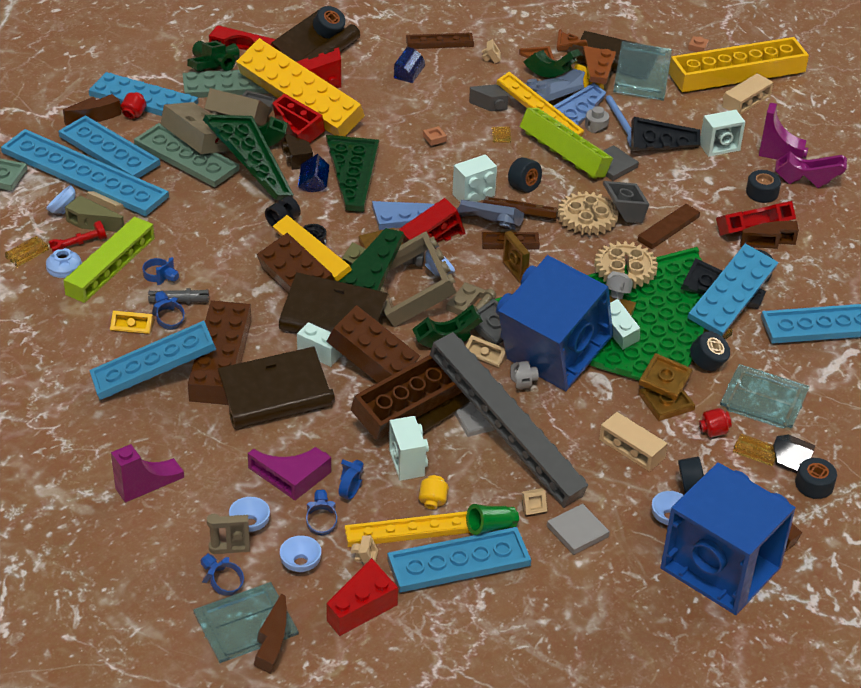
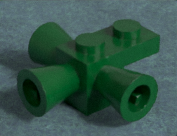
[187,41,240,72]

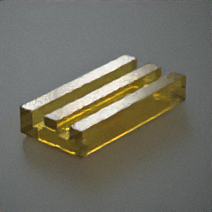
[5,236,49,267]
[733,434,776,466]

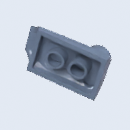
[525,69,585,102]
[457,200,524,230]

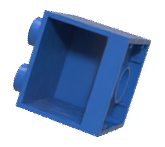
[496,255,613,392]
[661,462,796,615]

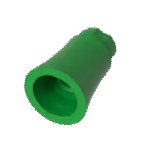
[466,504,519,535]

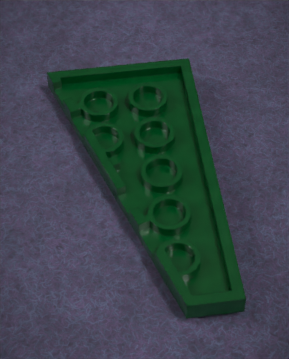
[203,115,294,200]
[326,135,379,212]
[338,228,405,291]

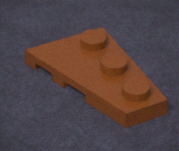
[582,46,616,85]

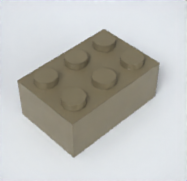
[204,88,270,126]

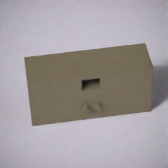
[161,102,230,154]

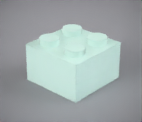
[700,110,745,157]
[452,154,497,202]
[389,416,429,481]

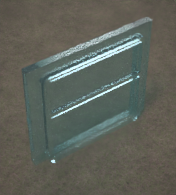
[613,41,672,101]
[720,364,810,428]
[193,582,299,663]

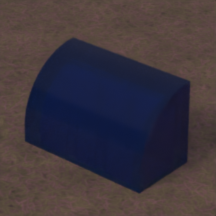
[394,47,425,83]
[298,154,330,192]

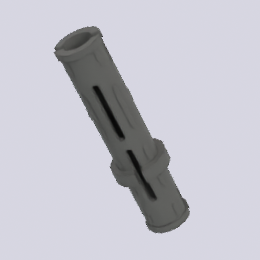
[148,288,209,304]

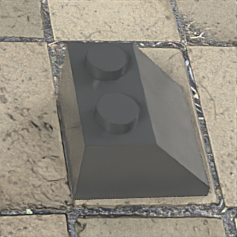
[603,181,650,223]

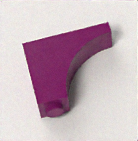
[759,103,808,160]
[111,444,184,503]
[248,447,331,501]

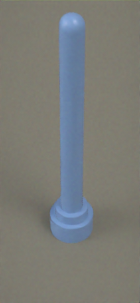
[606,95,631,147]

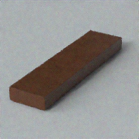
[406,33,474,49]
[483,196,558,219]
[637,204,700,249]

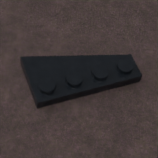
[631,117,700,151]
[681,258,766,309]

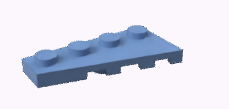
[554,83,606,126]
[372,201,434,230]

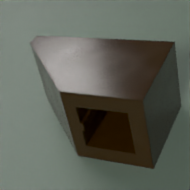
[282,134,313,170]

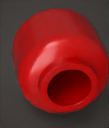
[120,92,147,119]
[699,408,732,438]

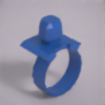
[142,257,179,285]
[152,291,185,330]
[339,459,363,500]
[306,490,337,535]
[200,553,244,596]

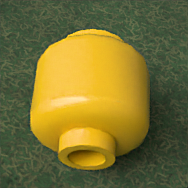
[418,475,449,510]

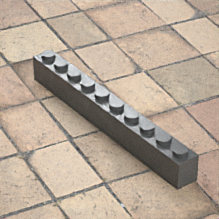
[430,332,588,508]

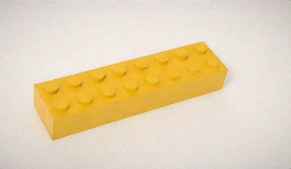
[669,37,809,92]
[236,38,365,136]

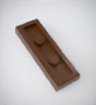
[482,232,540,250]

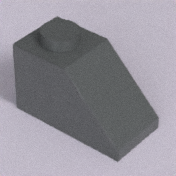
[469,84,508,111]

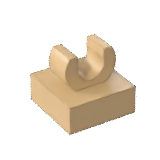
[482,39,501,64]
[522,488,547,515]
[351,535,378,565]

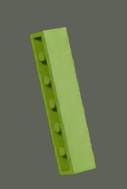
[519,108,613,179]
[63,216,155,303]

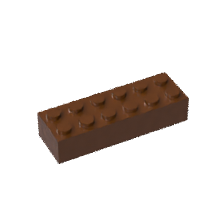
[188,300,251,405]
[351,355,462,440]

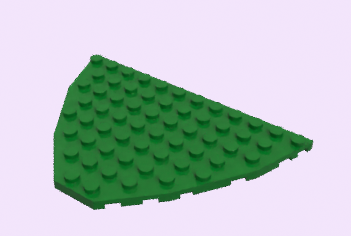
[495,247,704,380]

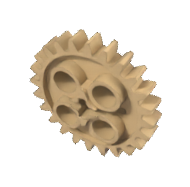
[558,191,619,236]
[594,241,658,288]

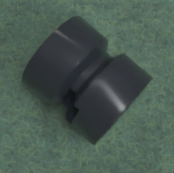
[265,196,301,226]

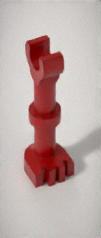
[48,221,107,253]

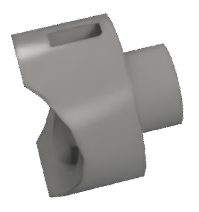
[585,106,610,133]
[606,271,633,299]
[510,361,539,390]

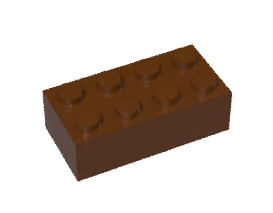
[256,233,335,294]
[326,305,420,383]

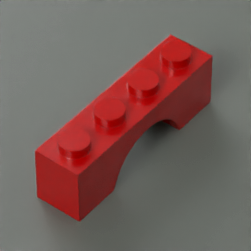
[209,25,275,50]
[716,201,796,236]

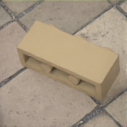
[722,73,773,115]
[599,412,668,472]

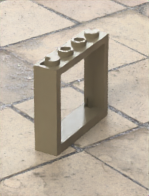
[380,231,457,327]

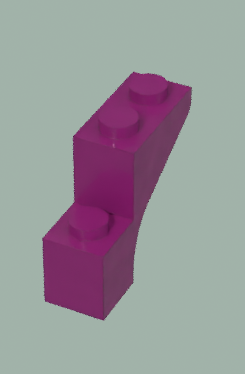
[775,151,847,188]

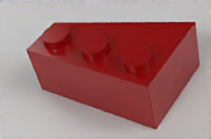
[297,47,341,88]
[272,93,325,143]
[399,198,466,242]
[326,558,398,636]

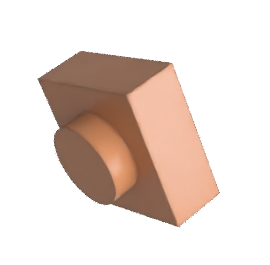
[688,36,709,52]
[423,126,447,146]

